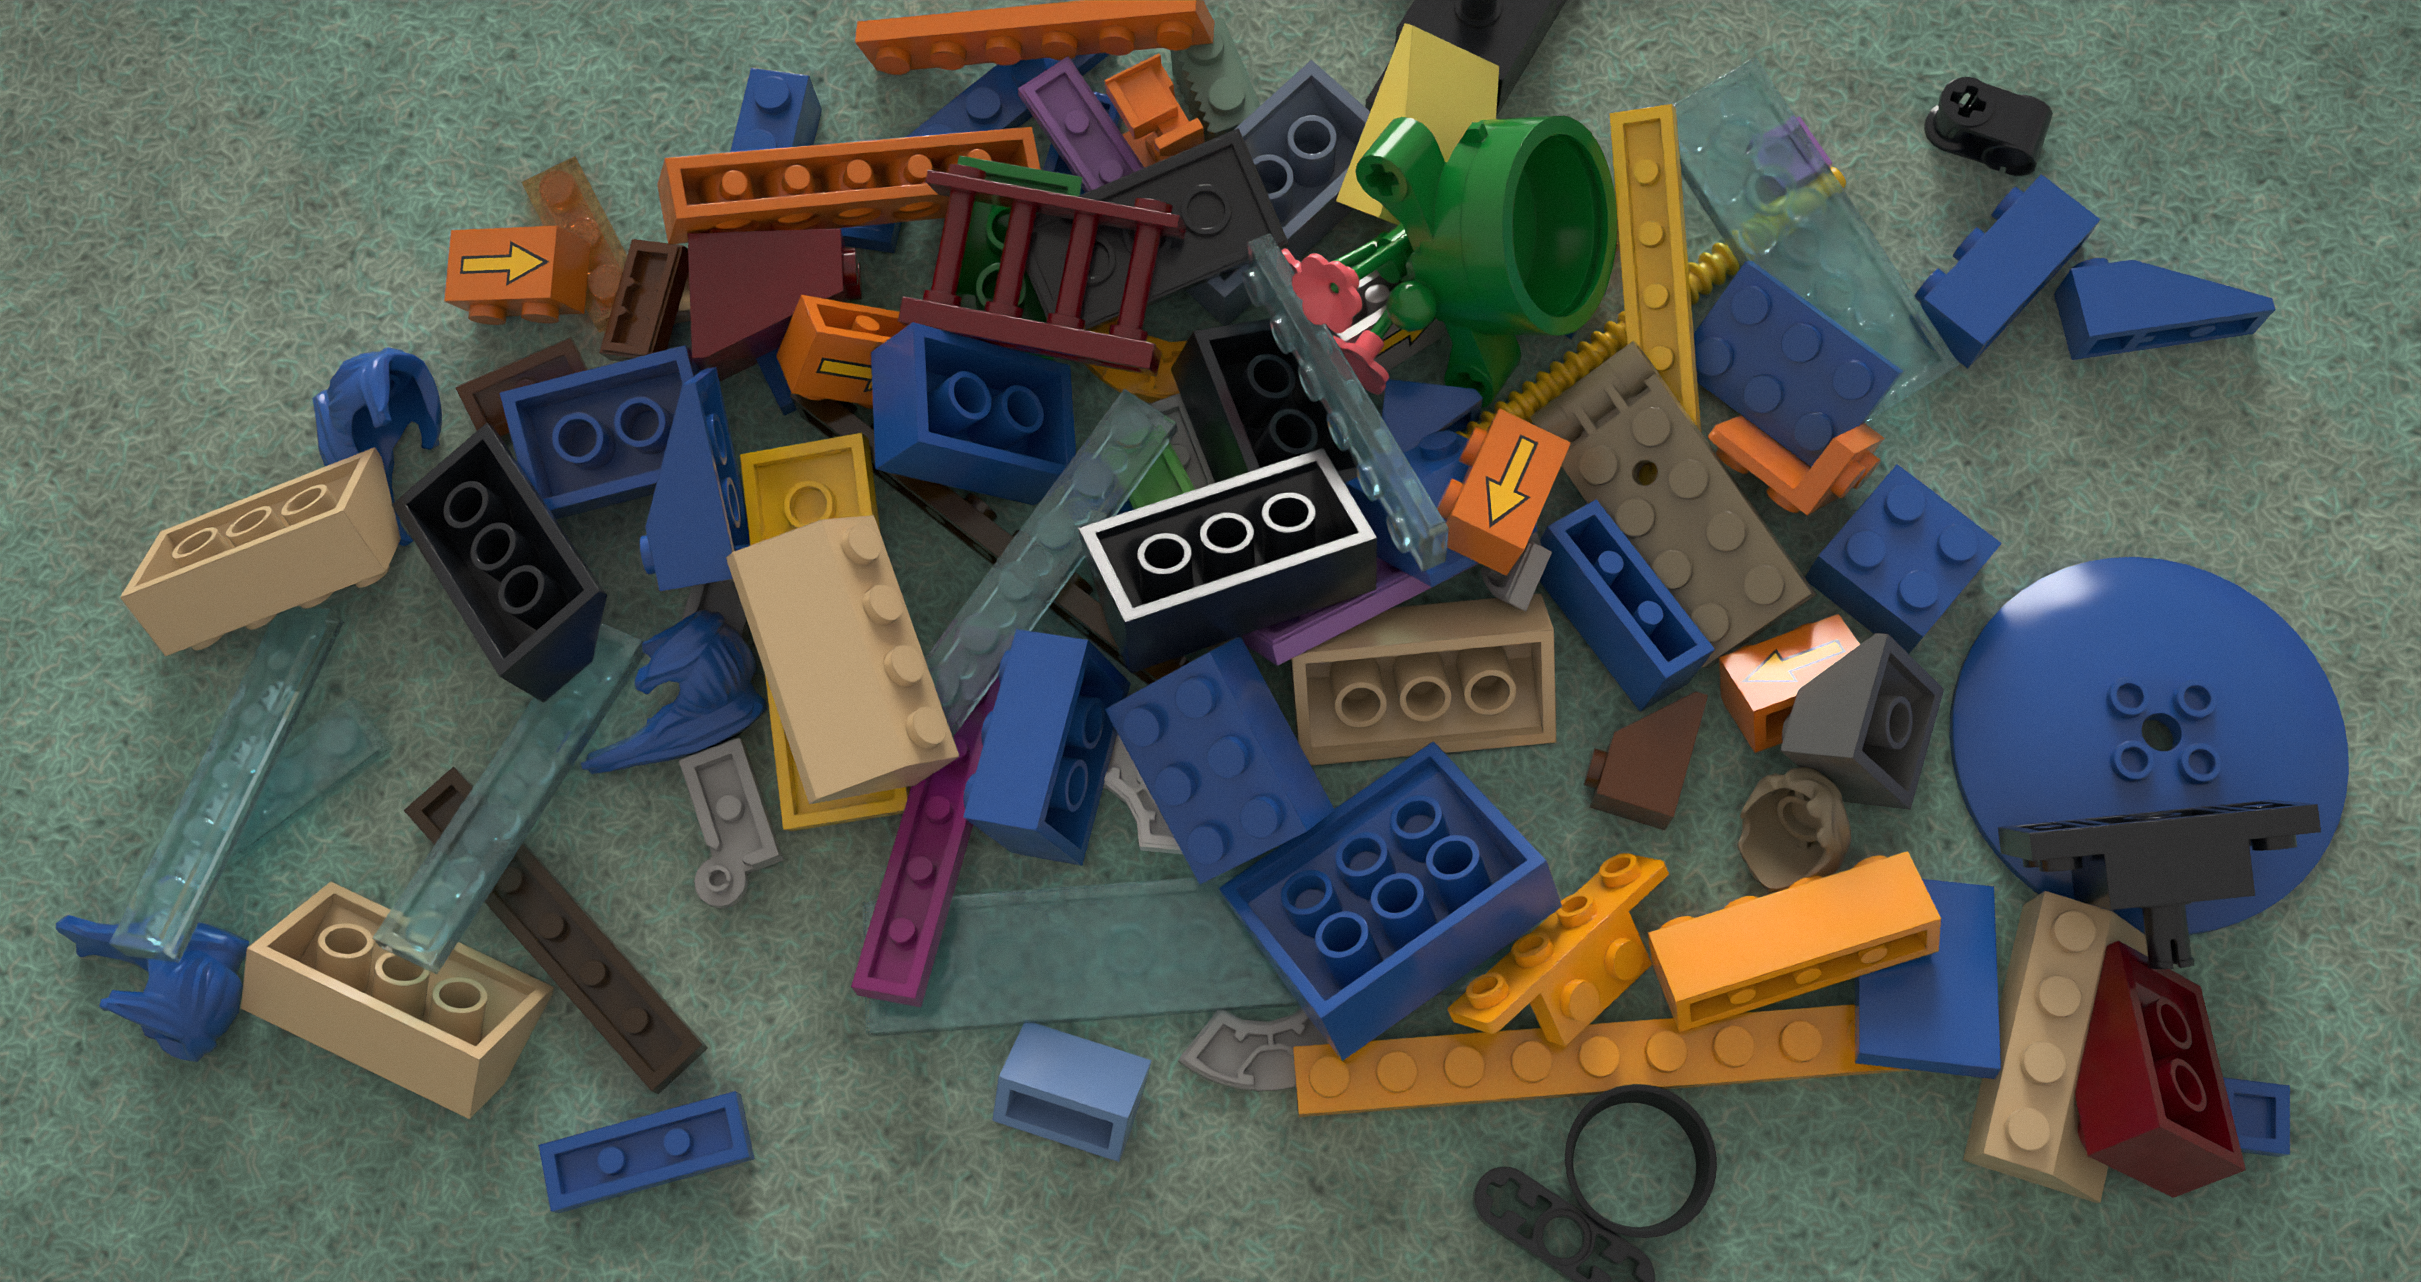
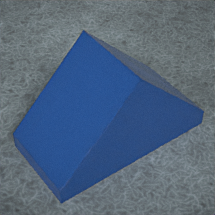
[1376,379,1483,461]

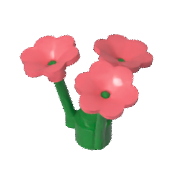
[1275,223,1413,395]

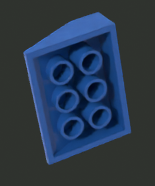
[1219,741,1562,1061]

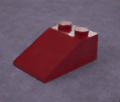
[2075,940,2246,1198]

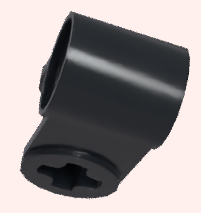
[1924,77,2053,176]

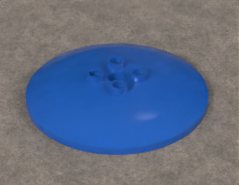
[1949,557,2349,935]

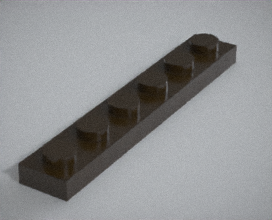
[404,766,708,1094]

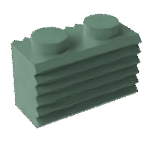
[1170,17,1261,142]

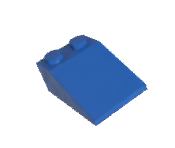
[640,367,750,591]

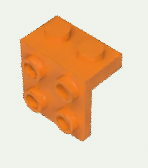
[1708,415,1885,516]

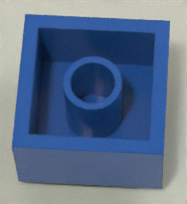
[1805,464,2002,654]

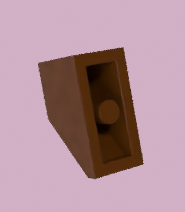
[1583,691,1708,831]

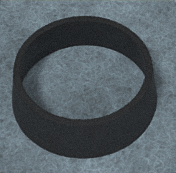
[1565,1084,1717,1238]

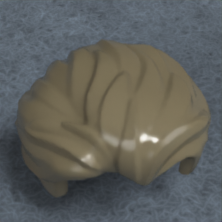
[1737,767,1851,892]

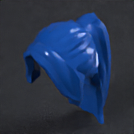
[312,347,442,547]
[580,609,767,774]
[56,915,249,1062]

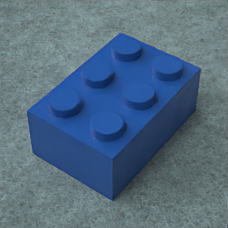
[871,322,1078,505]
[500,345,700,519]
[963,629,1131,866]
[1105,636,1335,884]

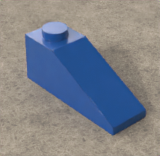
[2054,258,2276,360]

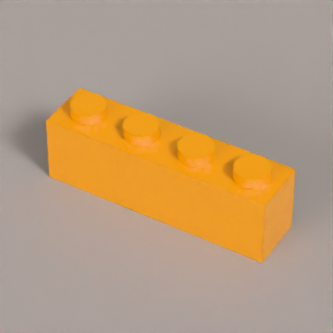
[1648,851,1941,1033]

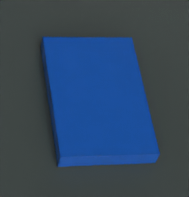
[1855,879,2001,1079]

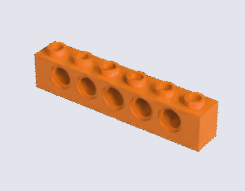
[657,127,1041,245]

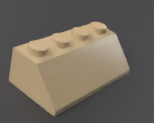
[120,447,401,656]
[726,515,959,804]
[1290,594,1556,766]
[241,882,554,1119]
[1963,891,2148,1203]

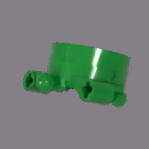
[1355,115,1617,408]

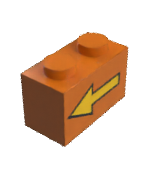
[444,226,591,325]
[776,295,905,409]
[1434,408,1571,576]
[1719,614,1860,753]

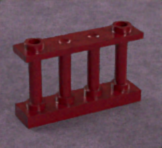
[898,164,1186,377]

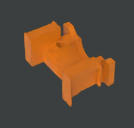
[1104,53,1205,167]

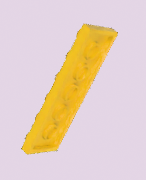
[740,433,911,831]

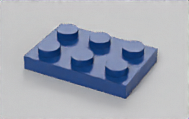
[1694,261,1904,467]

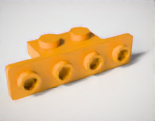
[1447,853,1669,1046]

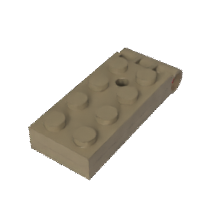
[1530,341,1817,668]

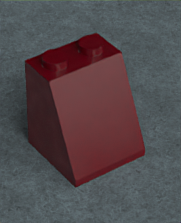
[687,228,862,382]

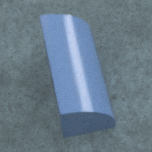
[992,1020,1152,1162]

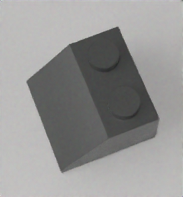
[1780,633,1944,810]

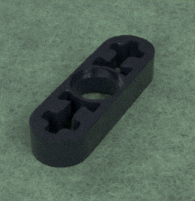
[1472,1166,1655,1282]

